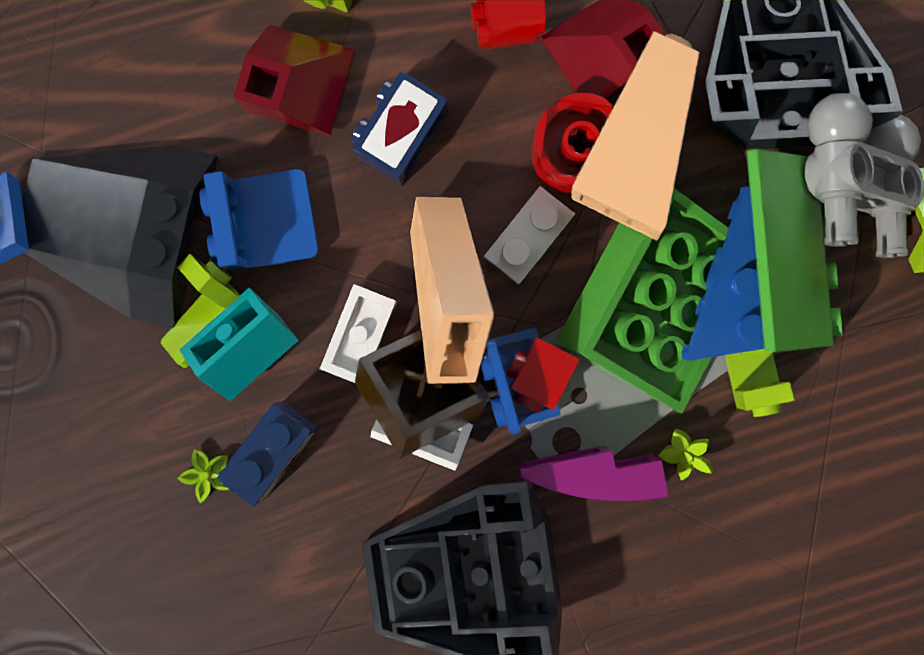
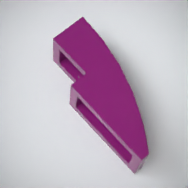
[517,445,669,501]

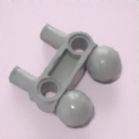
[805,93,924,258]

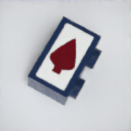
[351,71,448,186]
[216,401,319,507]

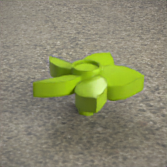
[658,429,714,480]
[177,448,229,503]

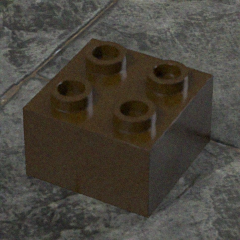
[355,330,490,459]

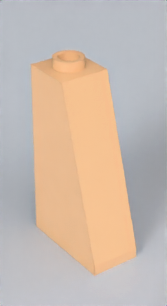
[572,32,699,241]
[410,197,494,384]

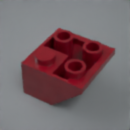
[542,0,666,101]
[233,25,356,137]

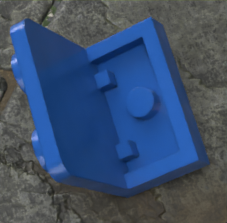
[200,169,319,272]
[480,327,561,435]

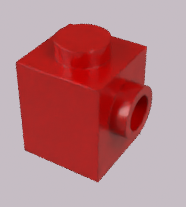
[506,338,580,413]

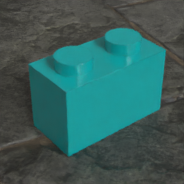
[179,288,299,401]

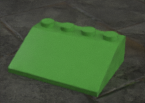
[747,149,843,353]
[554,188,729,414]

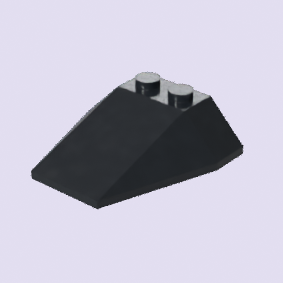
[704,0,903,150]
[22,145,218,328]
[362,480,562,655]

